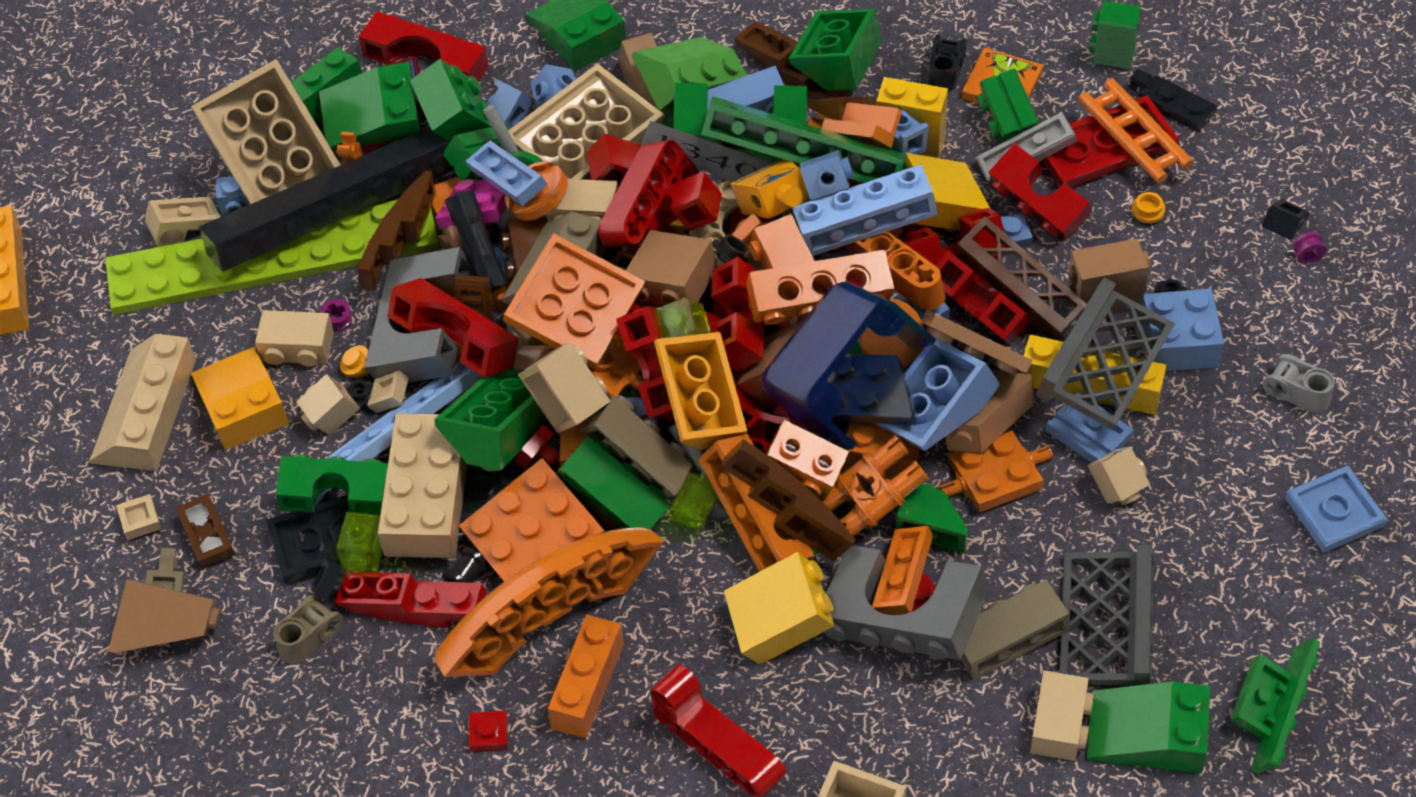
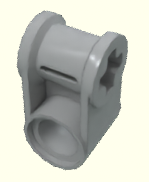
[1263,354,1335,413]

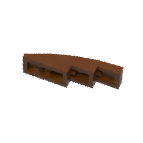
[734,21,852,101]
[357,171,436,291]
[721,439,855,562]

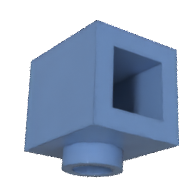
[800,150,854,200]

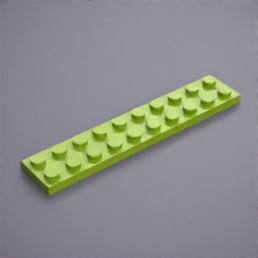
[105,200,440,315]

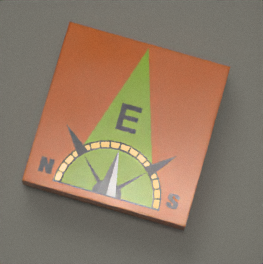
[961,47,1044,104]

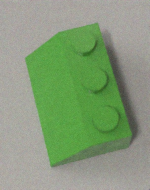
[631,37,747,111]

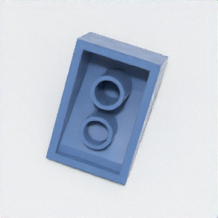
[875,336,1000,451]

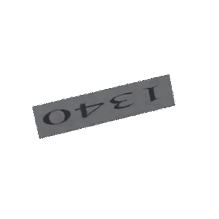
[641,121,771,181]

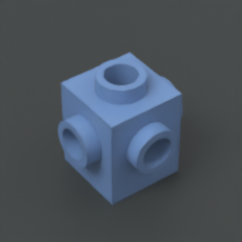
[530,64,575,108]

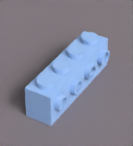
[792,165,938,256]

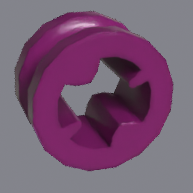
[1292,232,1327,264]
[320,299,352,332]

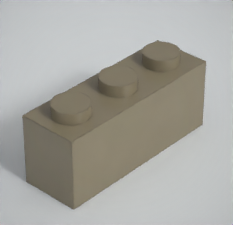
[961,579,1070,680]

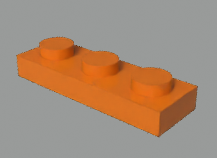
[872,525,933,615]

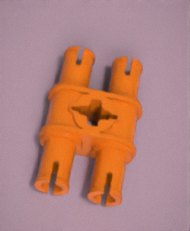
[818,434,930,537]

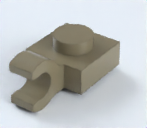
[145,548,185,592]

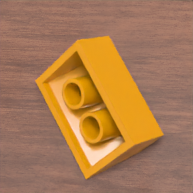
[654,332,747,450]

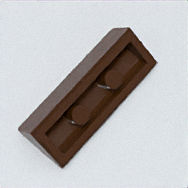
[807,96,876,120]

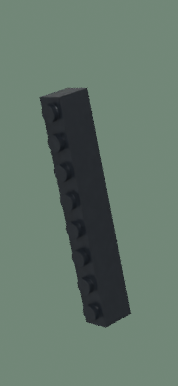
[199,126,454,272]

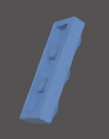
[466,141,547,206]

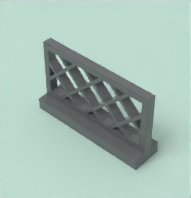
[1036,277,1175,430]
[1060,545,1154,686]

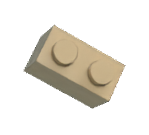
[255,310,334,367]
[1030,670,1094,761]

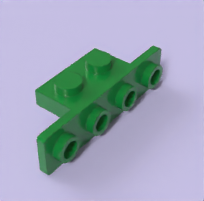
[1230,638,1320,775]

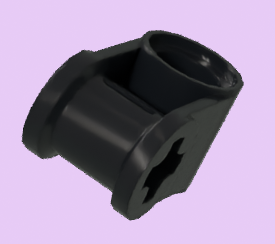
[928,34,967,92]

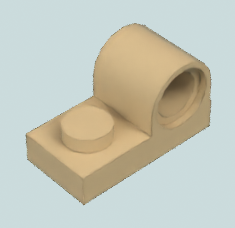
[145,197,221,247]

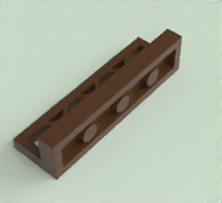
[954,216,1087,341]

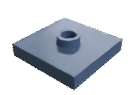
[1285,465,1388,553]

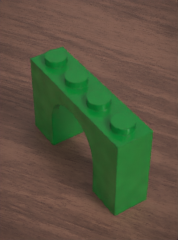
[673,82,807,171]

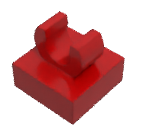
[515,425,560,470]

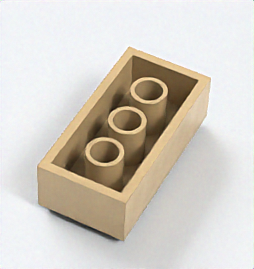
[378,413,467,558]

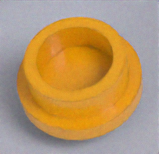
[1132,192,1165,223]
[340,345,369,379]

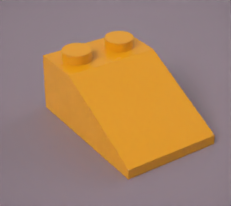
[191,347,289,450]

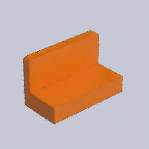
[822,103,902,148]

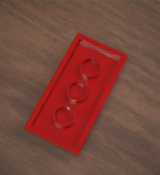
[1042,95,1179,187]

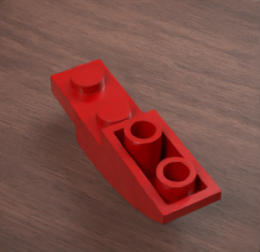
[335,572,487,628]

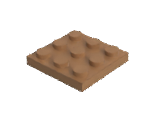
[921,310,1033,375]

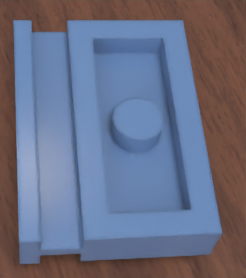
[1045,392,1134,463]

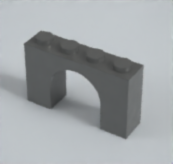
[364,247,473,383]
[824,545,990,660]

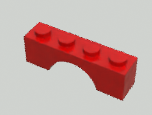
[358,11,489,82]
[387,278,519,378]

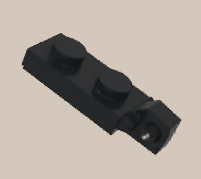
[1129,69,1217,132]

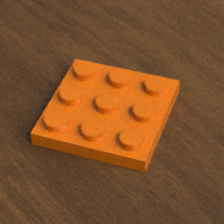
[503,233,645,369]
[459,458,605,581]

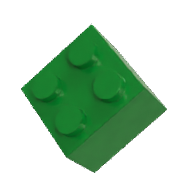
[410,59,491,141]

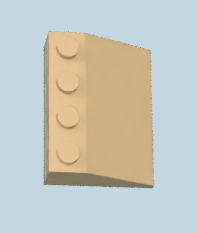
[191,59,340,204]
[508,63,664,180]

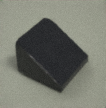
[1262,199,1310,240]

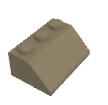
[502,211,606,305]
[579,395,693,497]

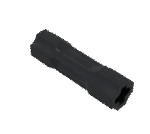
[444,190,509,294]

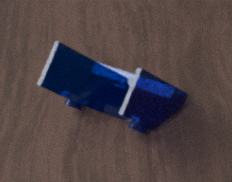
[762,282,936,450]

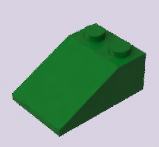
[525,0,626,72]
[319,62,422,151]
[1087,681,1210,774]

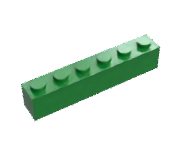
[701,96,905,183]

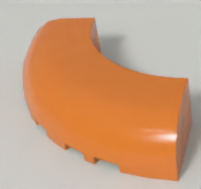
[435,527,664,677]

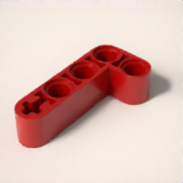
[598,140,699,248]
[650,664,787,797]

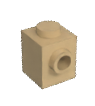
[296,374,360,435]
[1087,446,1150,505]

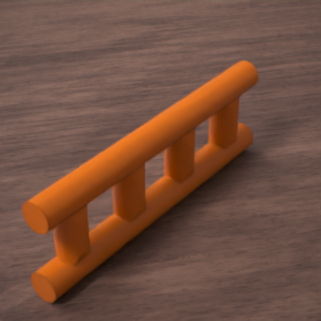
[1078,78,1194,184]

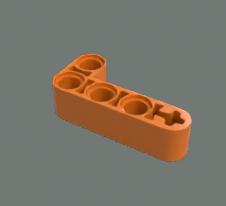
[847,227,946,310]

